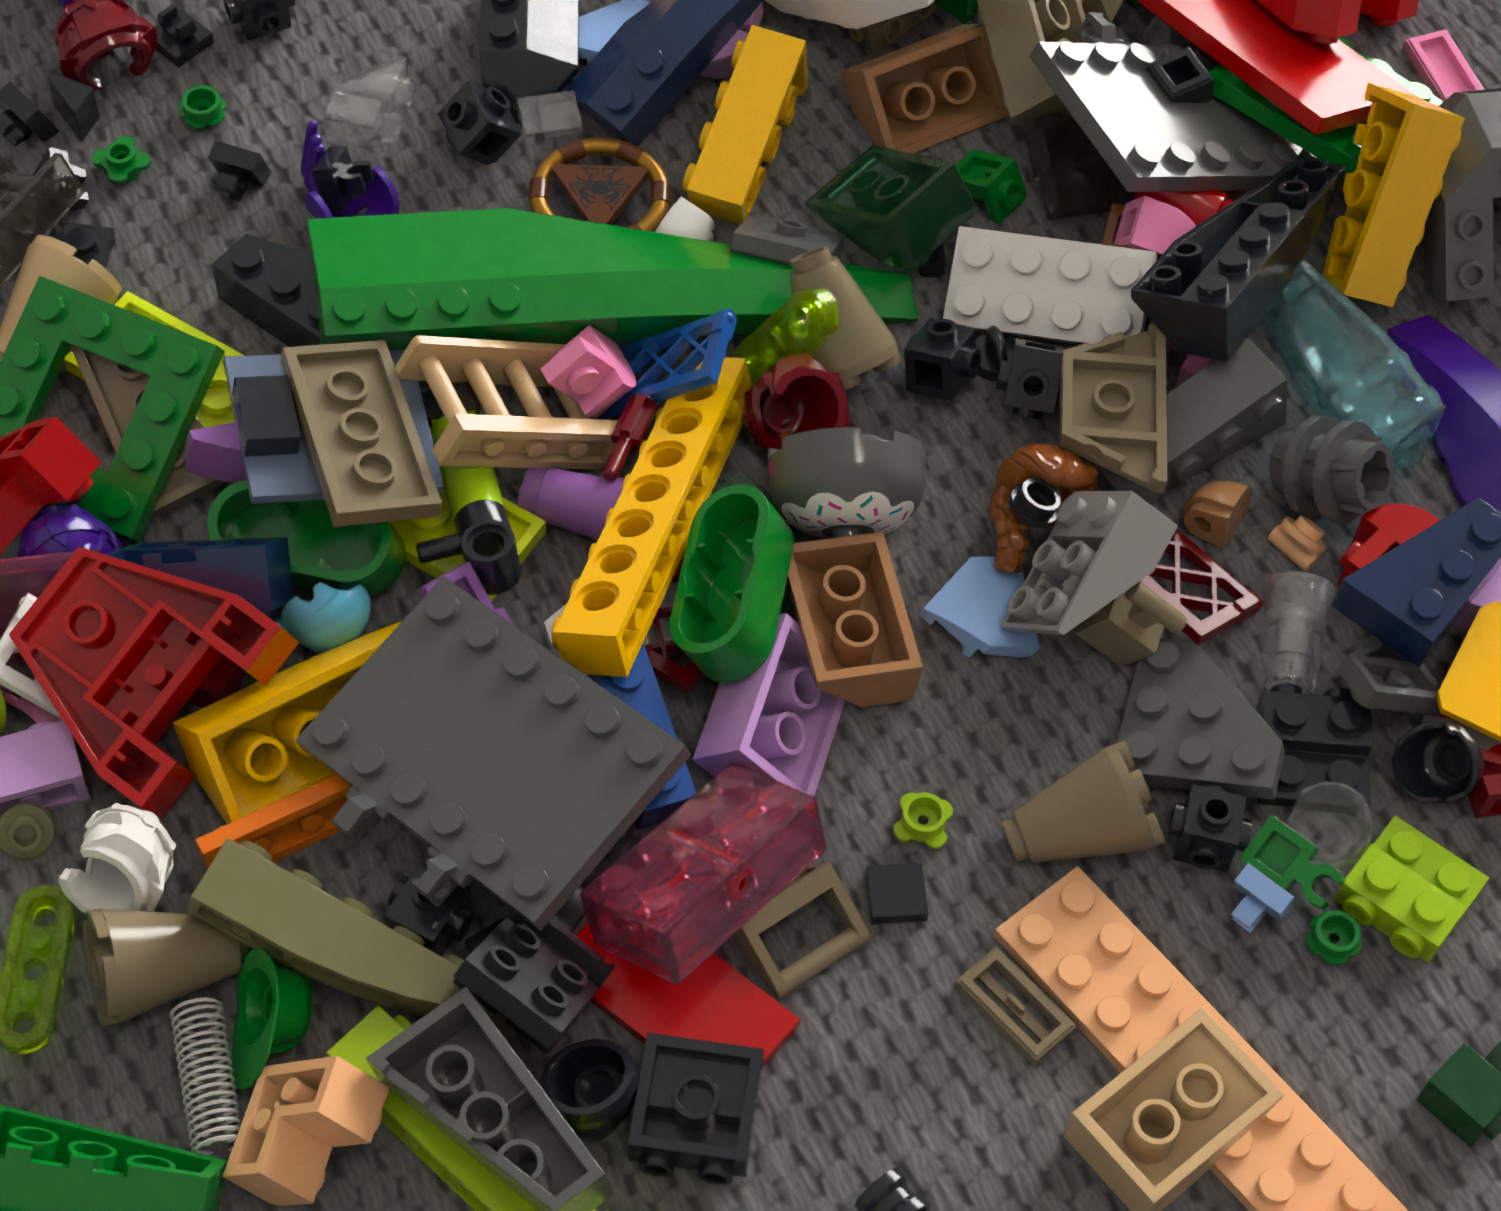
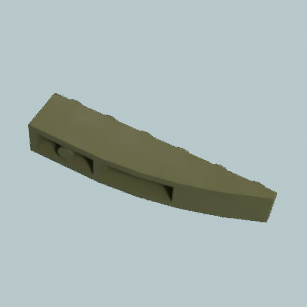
[188,837,515,1031]

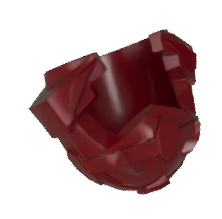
[55,0,157,91]
[742,353,850,450]

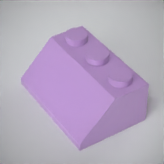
[692,613,845,809]

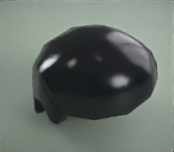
[1392,722,1485,804]

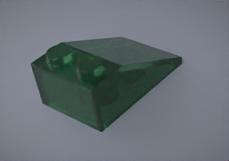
[805,145,979,271]

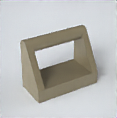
[720,862,871,999]

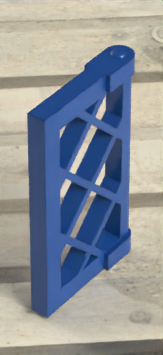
[597,308,737,420]

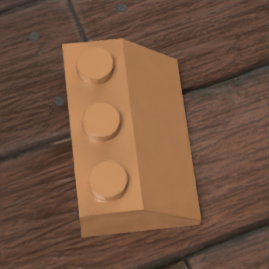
[840,24,1010,163]
[787,532,923,708]

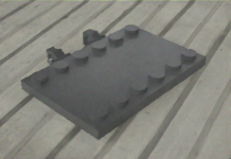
[1029,12,1316,192]
[295,576,691,931]

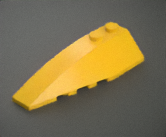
[173,621,402,824]

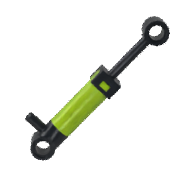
[416,381,521,595]

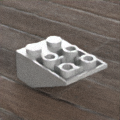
[1001,491,1178,635]

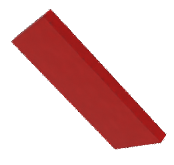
[1136,0,1413,135]

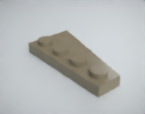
[70,346,228,520]

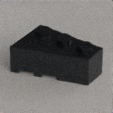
[212,234,321,347]

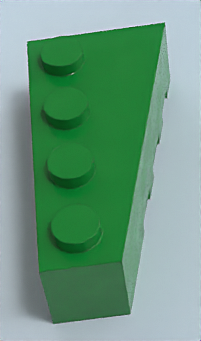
[0,1105,228,1211]

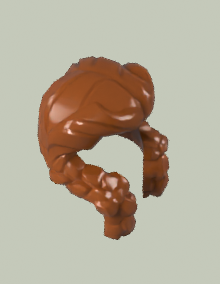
[986,442,1099,573]

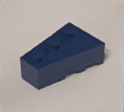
[1331,498,1501,668]
[105,537,294,618]

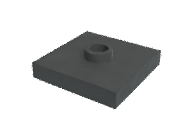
[731,213,845,265]

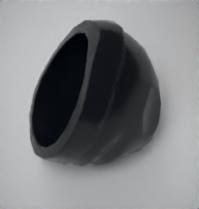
[541,1039,640,1141]

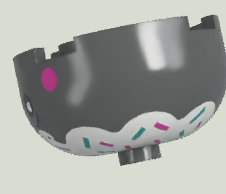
[768,427,926,539]

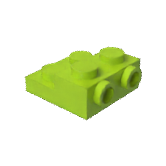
[1334,815,1489,964]

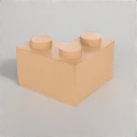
[222,1056,389,1206]

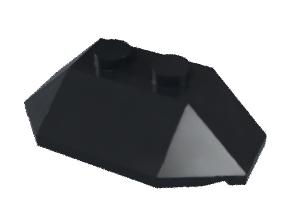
[479,0,580,124]

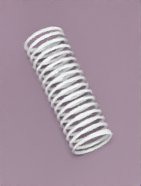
[169,997,242,1156]

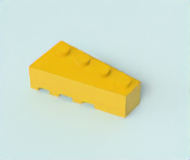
[682,25,808,225]

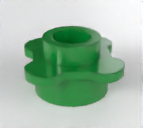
[92,136,151,184]

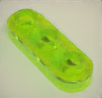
[732,287,839,384]
[0,885,76,1054]

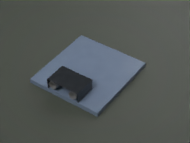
[223,350,444,504]

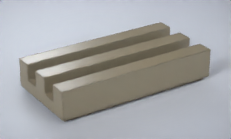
[954,946,1077,1067]

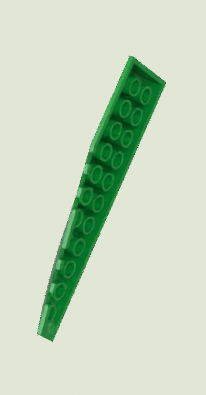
[307,208,918,350]

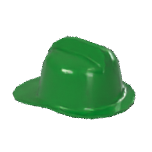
[231,948,311,1090]

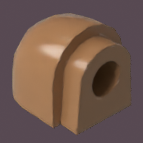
[1184,480,1252,549]

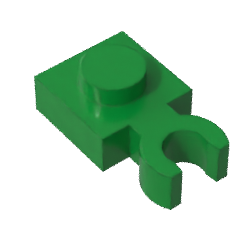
[1239,814,1346,910]

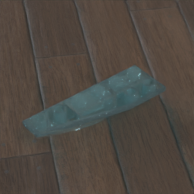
[1265,258,1446,475]

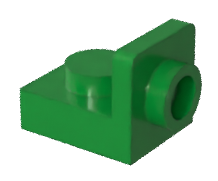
[943,149,1027,224]

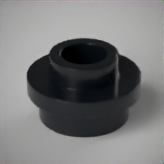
[1008,478,1061,528]

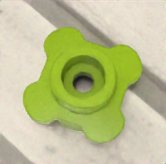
[893,792,953,850]

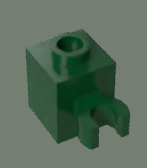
[1416,1041,1501,1147]

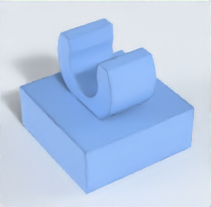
[1231,863,1294,933]

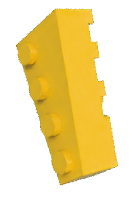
[1321,82,1465,307]

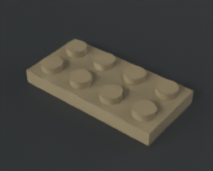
[280,340,442,527]

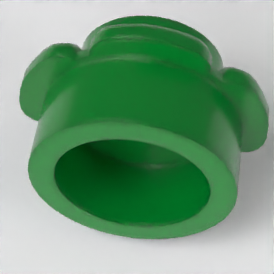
[179,85,226,129]
[1306,910,1362,965]

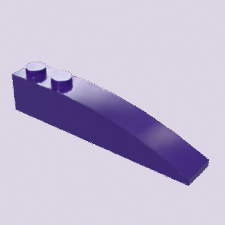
[1386,315,1501,512]

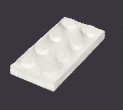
[943,226,1157,345]

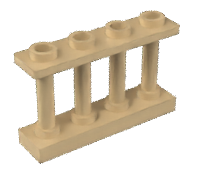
[394,336,618,470]

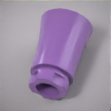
[518,467,624,541]

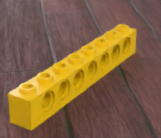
[551,357,752,677]

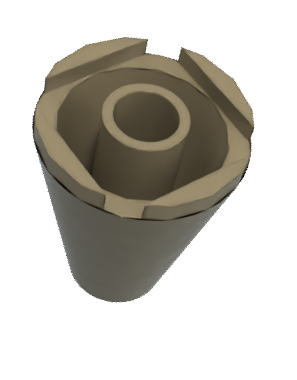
[83,909,250,1027]

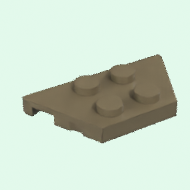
[1059,322,1167,493]

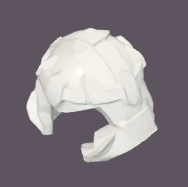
[56,803,176,913]

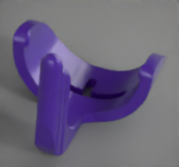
[300,120,400,219]

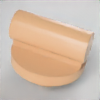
[1267,515,1327,572]

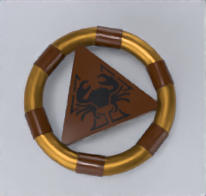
[528,138,671,232]

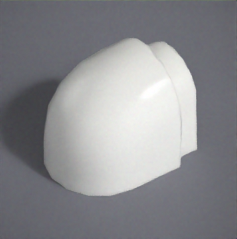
[655,196,715,242]

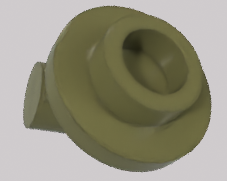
[0,803,55,859]

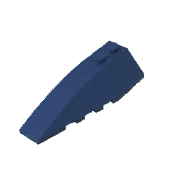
[563,0,763,146]

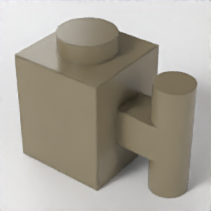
[1074,582,1187,666]

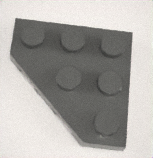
[1117,638,1285,800]

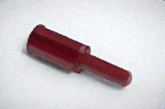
[602,393,658,481]

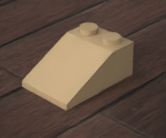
[1064,1008,1284,1211]

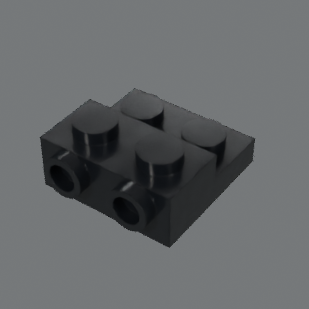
[1255,683,1373,813]
[627,1033,764,1185]

